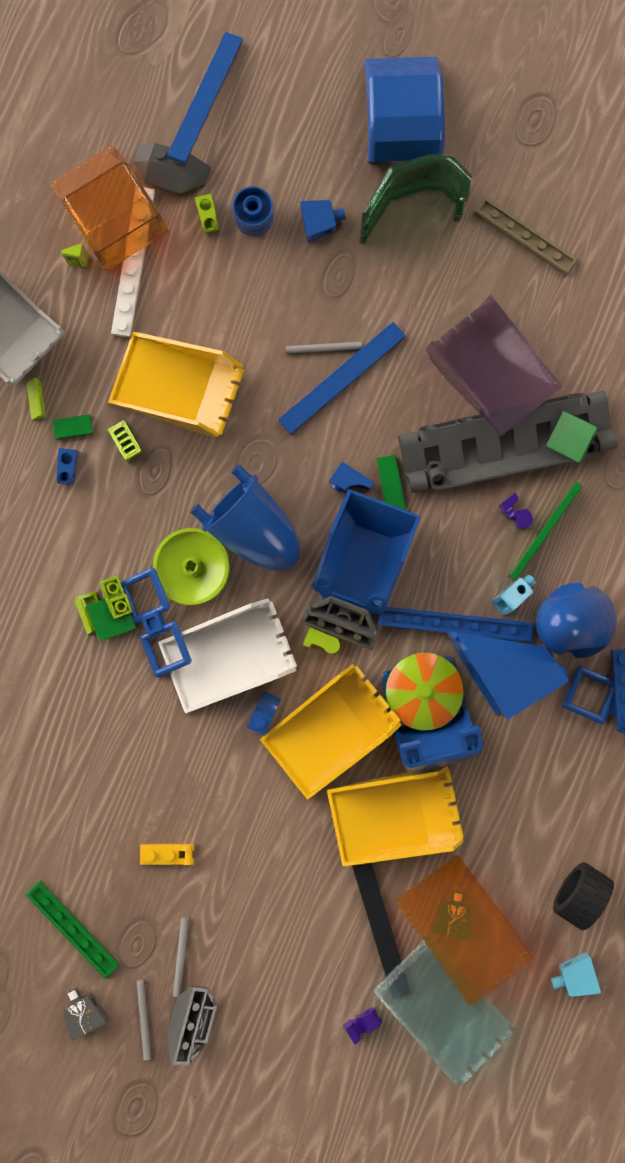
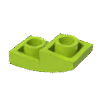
[99,575,132,619]

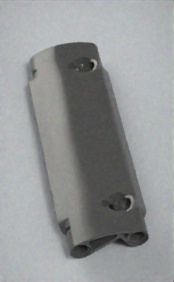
[398,390,618,493]

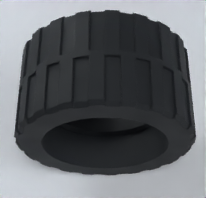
[553,862,614,930]

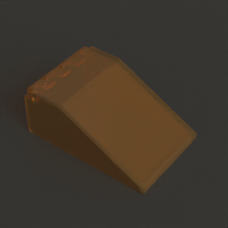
[395,855,533,1006]

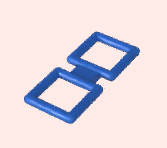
[120,567,192,677]
[562,666,625,734]

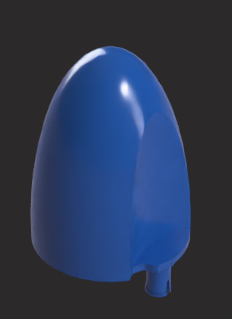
[190,464,300,571]
[536,582,617,658]

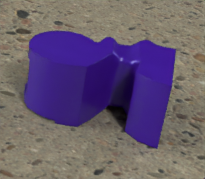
[499,492,533,529]
[343,1007,383,1045]

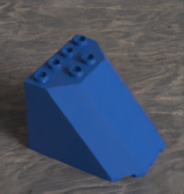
[312,489,421,615]
[447,632,569,720]

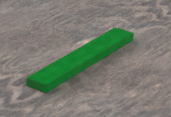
[508,482,582,580]
[25,880,120,979]

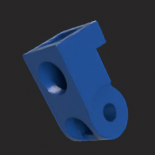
[57,448,79,485]

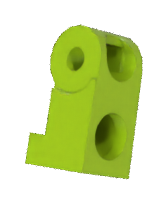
[195,194,219,233]
[303,627,340,654]

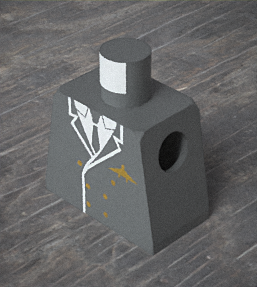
[63,987,109,1040]

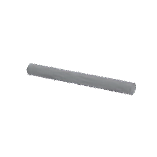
[286,342,362,354]
[173,917,189,997]
[136,980,151,1060]

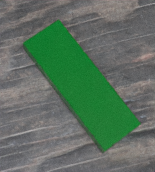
[376,455,406,510]

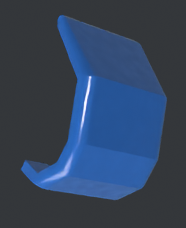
[364,56,445,162]
[381,656,483,773]

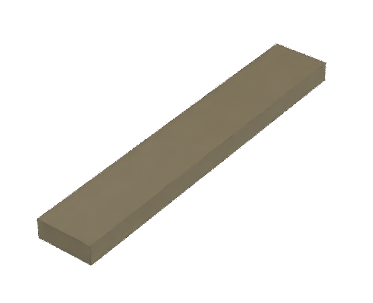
[474,196,578,276]

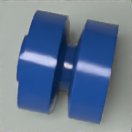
[232,186,274,236]

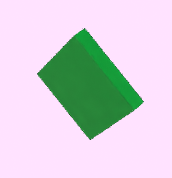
[546,411,599,463]
[85,599,136,642]

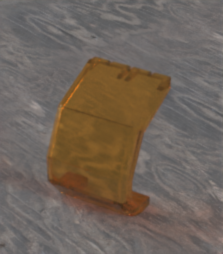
[50,146,169,272]

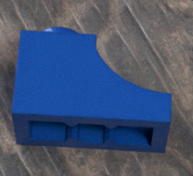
[329,461,374,493]
[247,691,281,736]

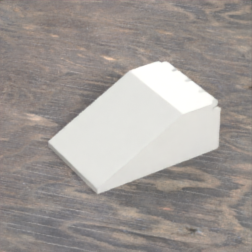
[158,598,297,713]

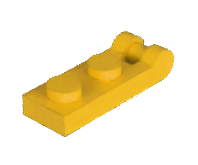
[140,844,194,865]

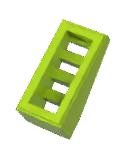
[108,420,143,462]

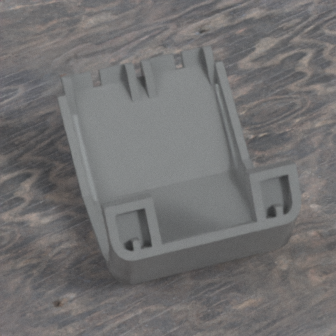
[0,271,65,386]

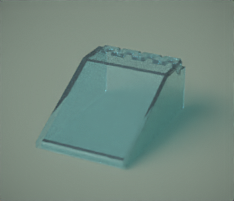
[373,936,515,1087]

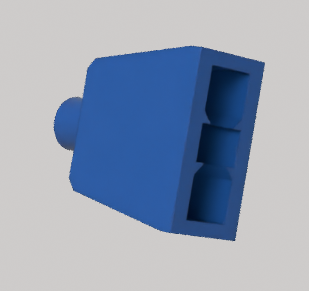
[300,200,346,242]

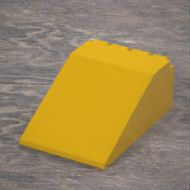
[108,332,244,438]
[260,664,402,800]
[327,765,464,866]

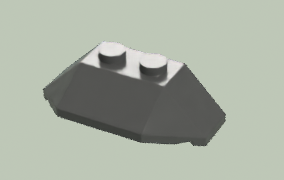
[134,143,211,195]
[301,596,379,651]
[167,986,217,1066]

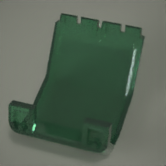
[359,153,472,245]

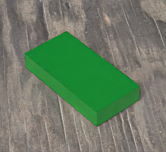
[52,414,93,440]

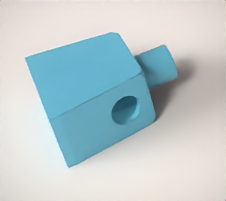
[491,575,536,616]
[551,952,601,997]

